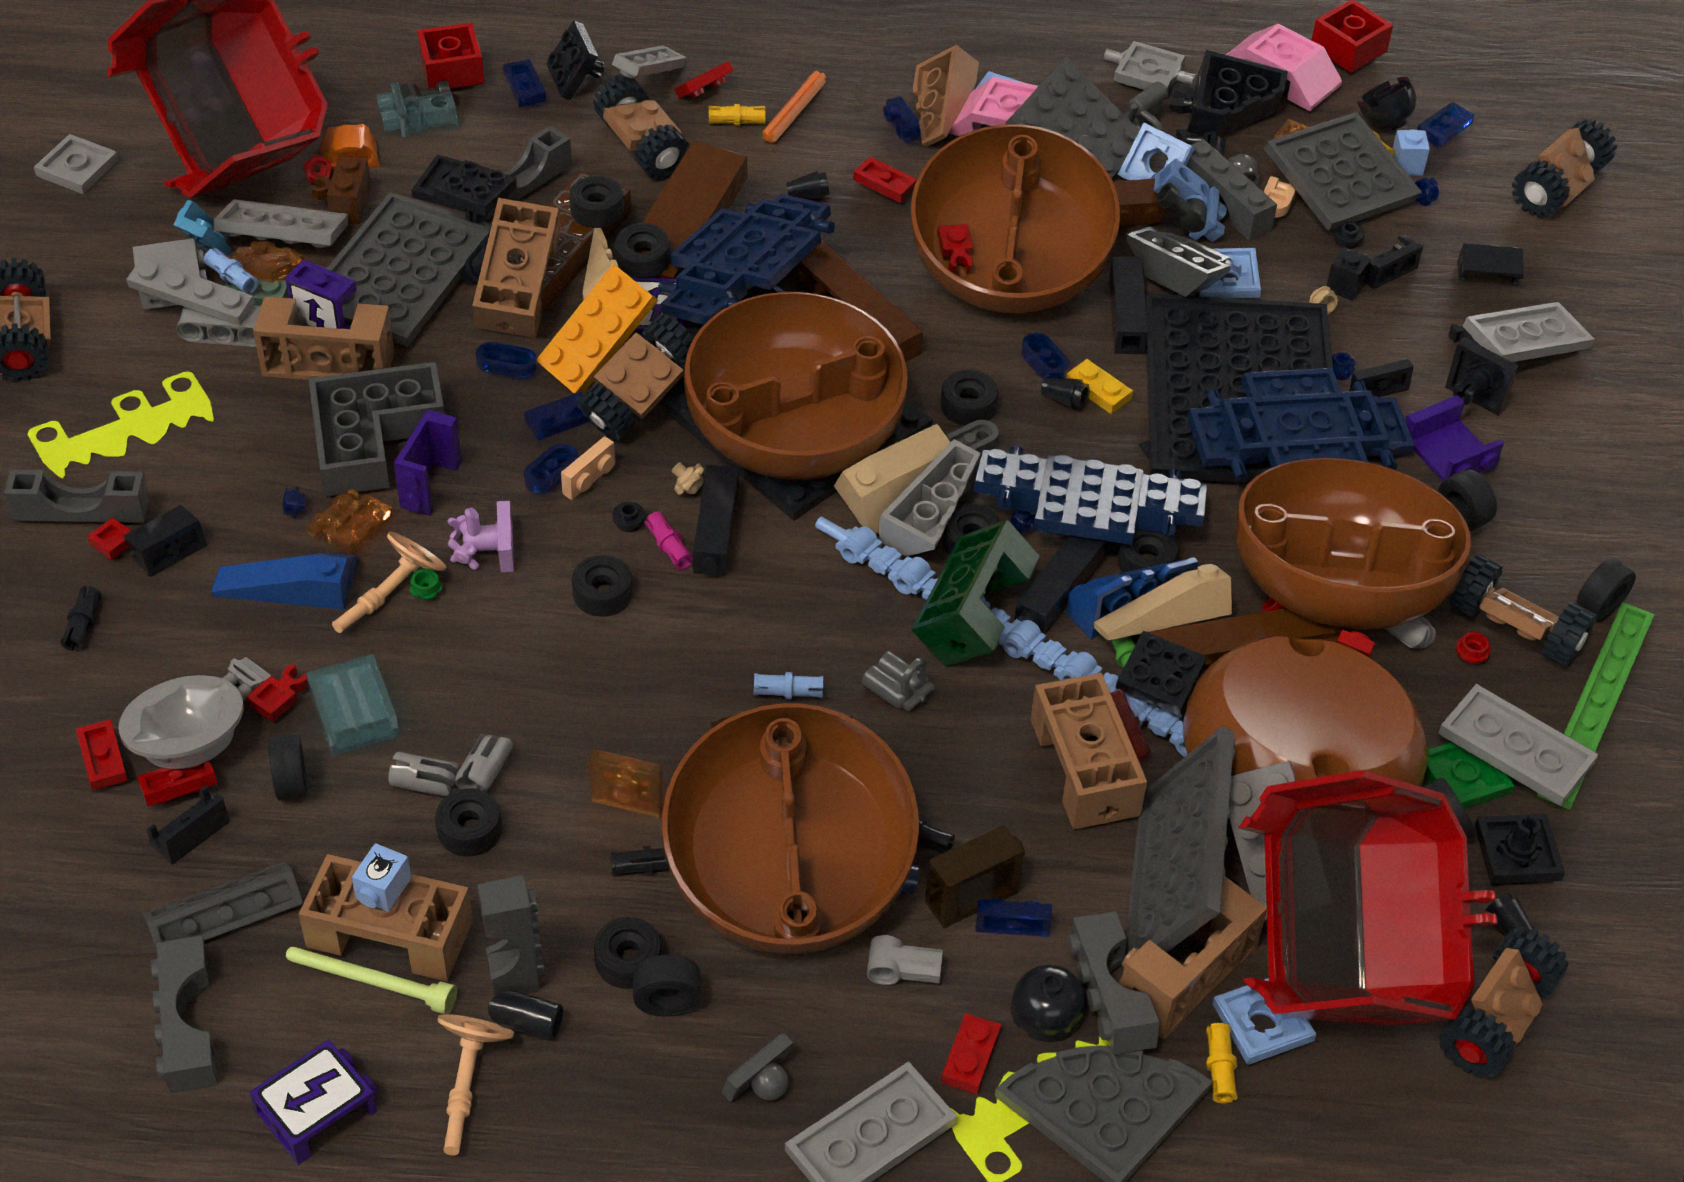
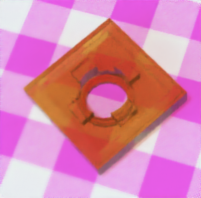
[588,749,663,818]

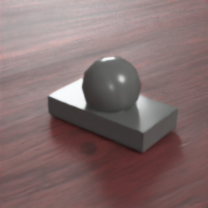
[722,1033,793,1103]

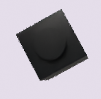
[1327,247,1371,301]

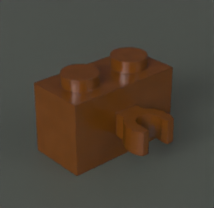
[312,157,371,224]

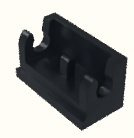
[1363,234,1423,290]
[1457,243,1524,285]
[123,505,207,577]
[147,786,229,865]

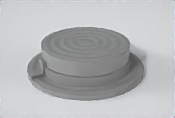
[118,675,244,769]

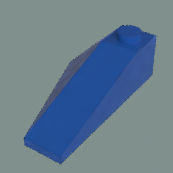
[211,552,359,610]
[1066,557,1198,640]

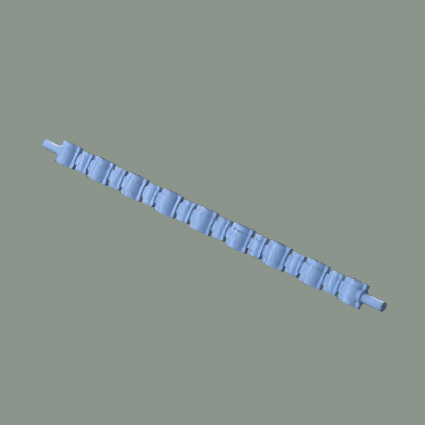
[815,516,1188,757]

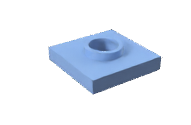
[1117,123,1195,180]
[1199,248,1261,298]
[1212,978,1316,1065]

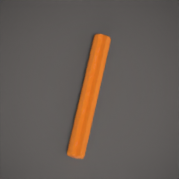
[762,70,826,144]

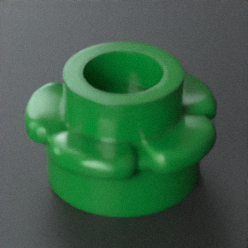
[409,569,443,600]

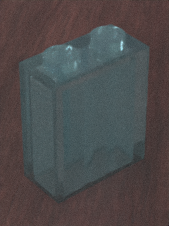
[306,654,400,756]

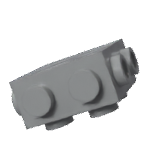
[132,238,207,310]

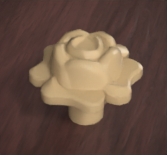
[671,462,704,495]

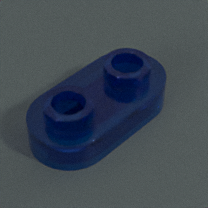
[883,96,921,143]
[1021,333,1070,379]
[476,342,537,378]
[524,443,578,493]

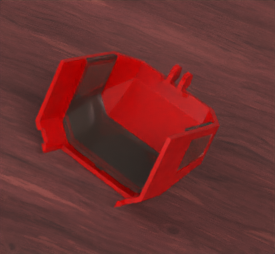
[107,0,328,198]
[1238,770,1497,1026]

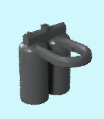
[1124,81,1168,132]
[861,651,935,711]

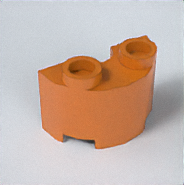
[320,124,380,171]

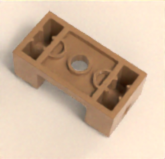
[472,198,561,338]
[253,296,395,380]
[1030,673,1147,830]
[299,854,473,982]
[1118,876,1268,1040]

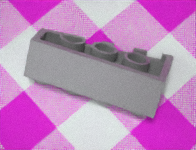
[879,439,981,556]

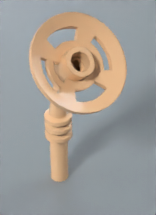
[332,532,446,633]
[437,1014,514,1156]

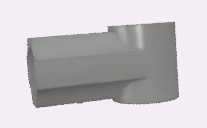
[867,935,943,985]

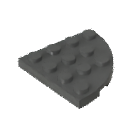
[995,1045,1213,1182]

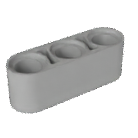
[176,305,261,347]

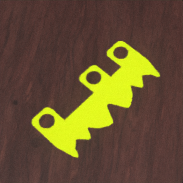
[28,371,214,479]
[950,1037,1109,1182]

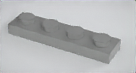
[612,45,687,79]
[126,258,254,326]

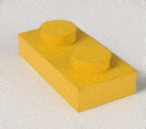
[1066,359,1133,414]

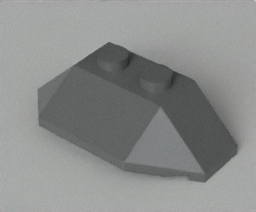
[1127,227,1231,297]

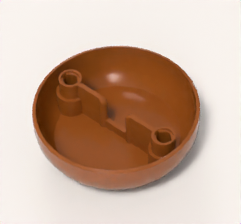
[910,124,1120,314]
[684,292,908,480]
[1235,458,1471,630]
[1183,635,1429,839]
[662,703,919,954]

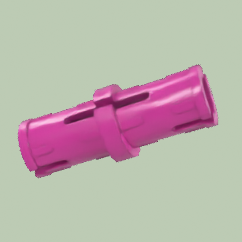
[645,511,693,570]

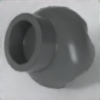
[1228,154,1260,185]

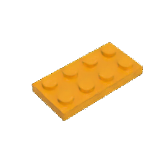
[536,264,658,397]

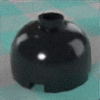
[1357,77,1417,130]
[1010,964,1087,1043]

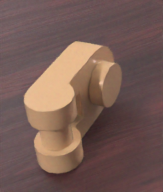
[1264,176,1297,218]

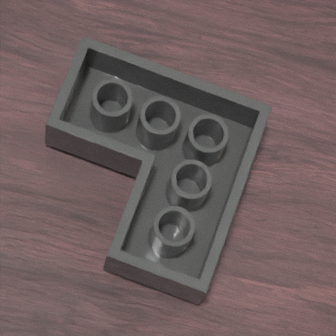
[308,362,444,496]

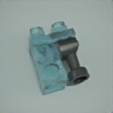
[376,80,459,137]

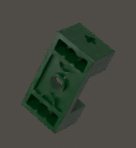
[911,520,1040,666]

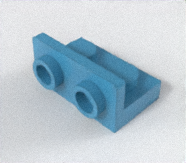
[173,200,234,258]

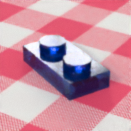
[503,59,546,107]
[1417,102,1475,147]
[524,391,589,441]
[975,898,1052,937]

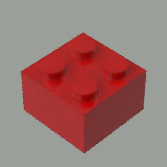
[1311,0,1393,73]
[417,23,485,88]

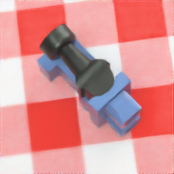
[1154,158,1227,242]

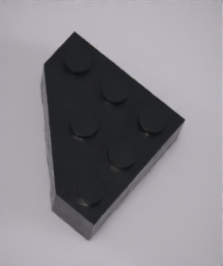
[1187,50,1288,136]

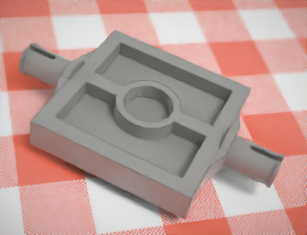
[1103,41,1196,91]

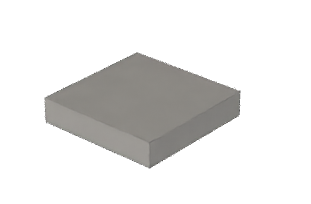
[34,134,119,194]

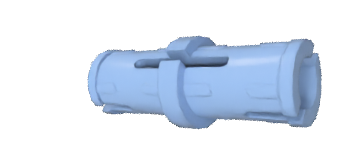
[204,248,258,294]
[754,672,823,700]

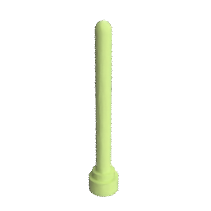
[286,947,457,1014]

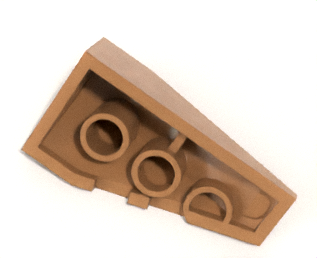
[913,45,979,147]

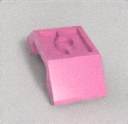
[1226,24,1342,111]
[949,77,1038,136]

